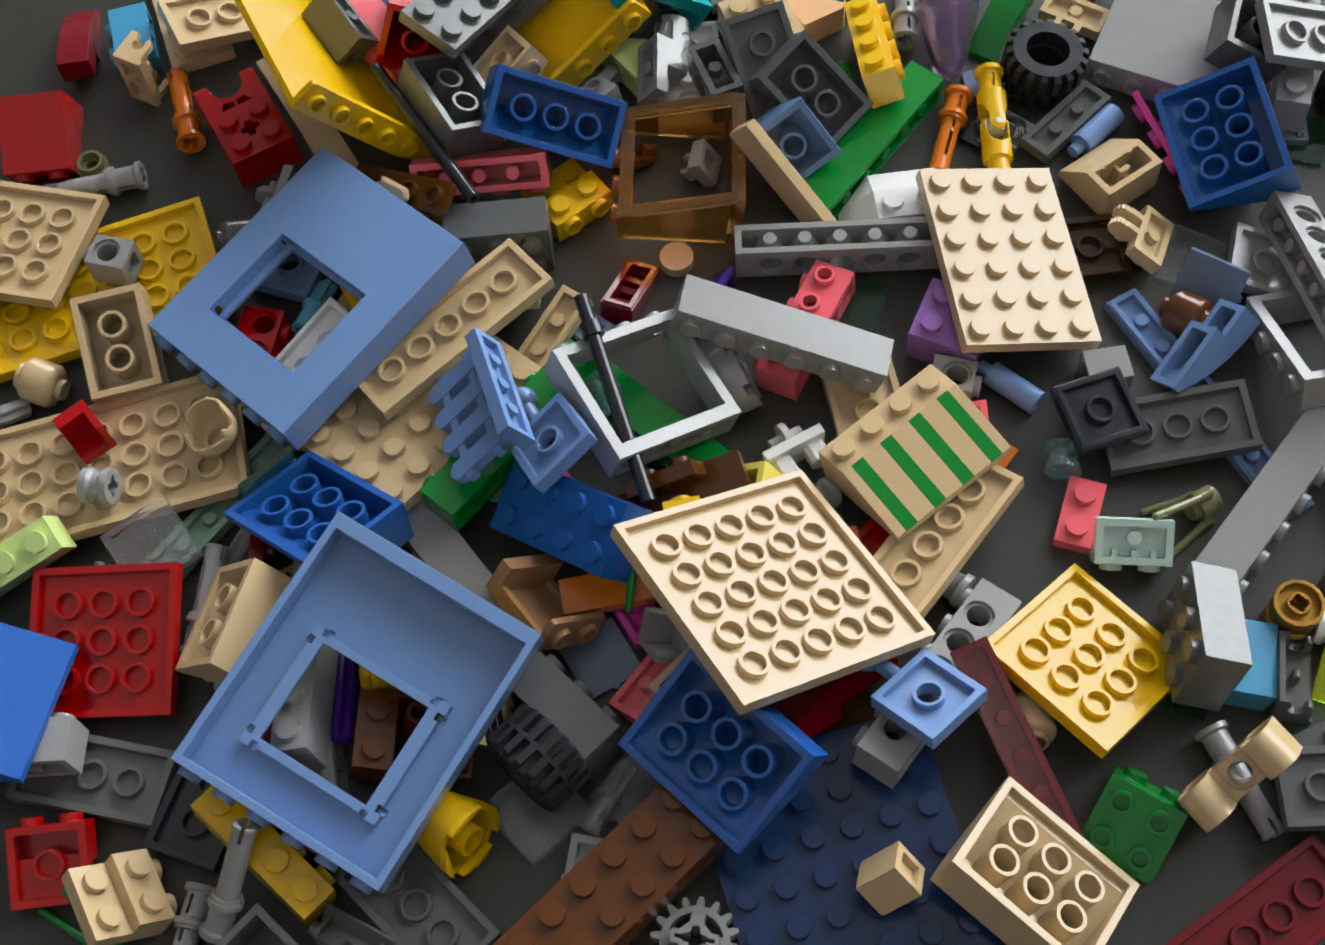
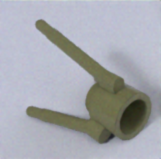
[1140,485,1223,559]

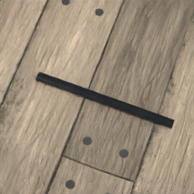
[369,62,480,204]

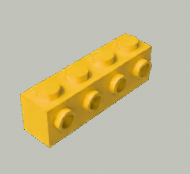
[843,0,906,109]
[190,785,337,928]

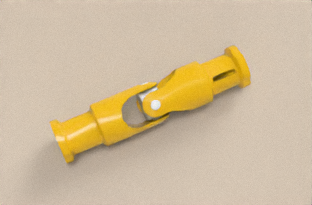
[974,62,1013,168]

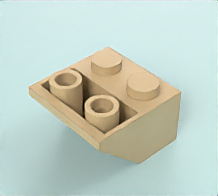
[1058,138,1163,215]

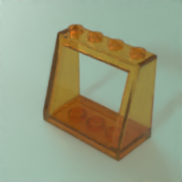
[610,92,746,244]

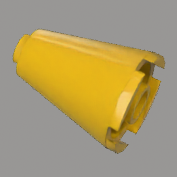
[416,791,500,878]

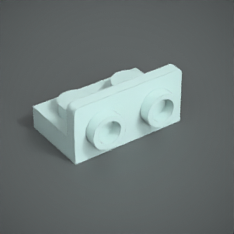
[1089,516,1175,573]

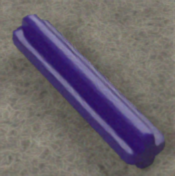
[331,653,359,745]

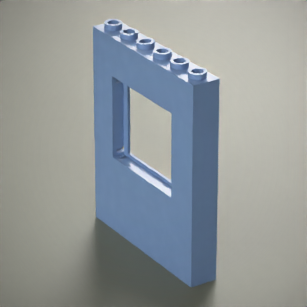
[148,146,475,451]
[171,511,544,895]

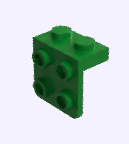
[1082,765,1189,883]

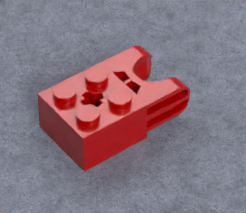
[192,67,302,188]

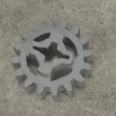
[650,896,739,945]

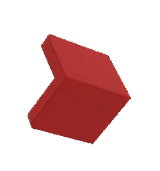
[52,399,117,465]

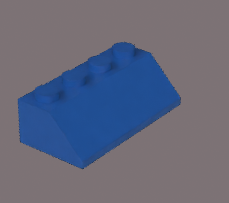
[481,64,628,169]

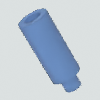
[1067,103,1124,158]
[976,359,1046,415]

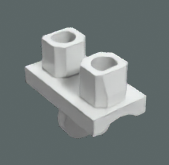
[762,422,826,475]

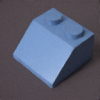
[756,97,841,179]

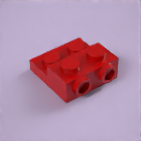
[5,811,98,911]

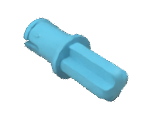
[291,278,338,335]

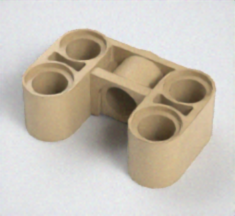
[1177,715,1303,833]

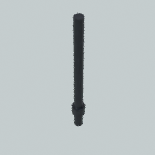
[574,293,656,505]

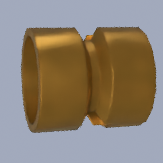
[1260,579,1325,644]

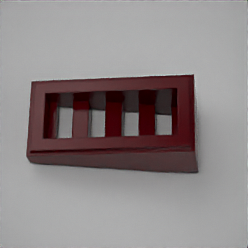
[600,259,660,325]

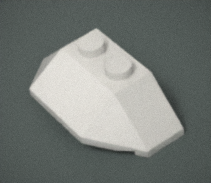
[838,168,935,221]

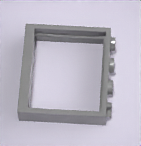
[1245,289,1325,410]
[543,308,742,478]

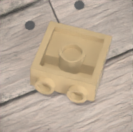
[473,25,549,83]
[61,848,177,945]

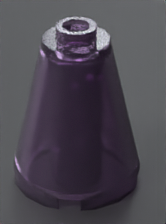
[914,0,980,80]

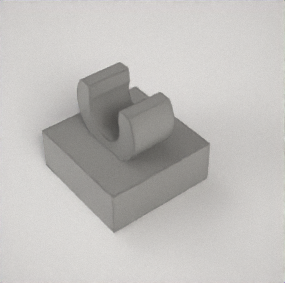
[680,139,722,188]

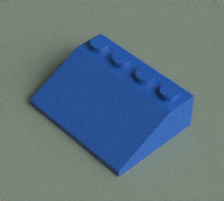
[1153,56,1301,212]
[223,450,414,565]
[0,622,79,784]
[618,648,829,855]

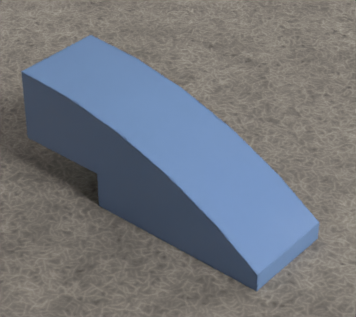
[1150,298,1261,393]

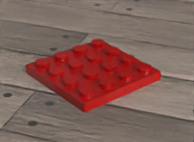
[29,562,183,720]

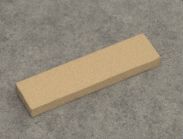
[729,118,837,222]

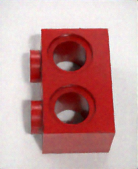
[237,305,294,358]

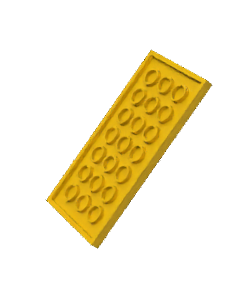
[0,196,223,383]

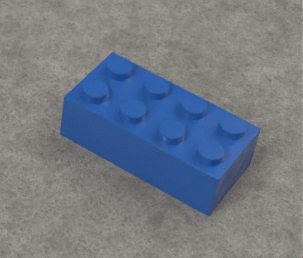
[489,459,653,583]

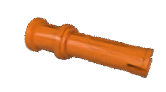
[166,67,206,154]
[928,84,974,169]

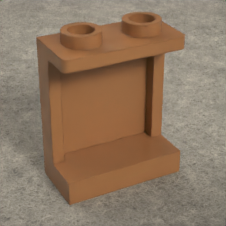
[485,553,606,651]

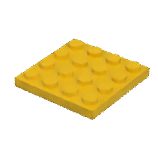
[988,563,1171,759]

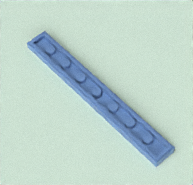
[1104,288,1315,522]

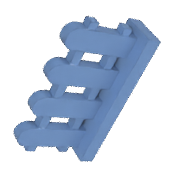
[428,327,535,484]

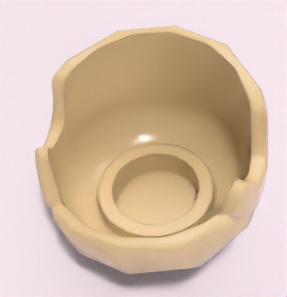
[183,397,239,457]

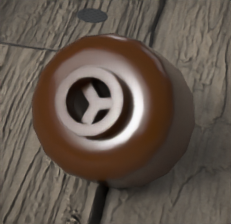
[1159,290,1213,338]

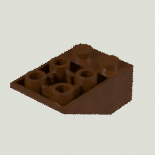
[347,689,474,782]

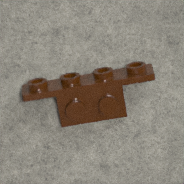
[356,163,457,224]
[617,450,750,513]

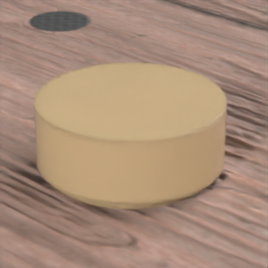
[659,242,694,277]

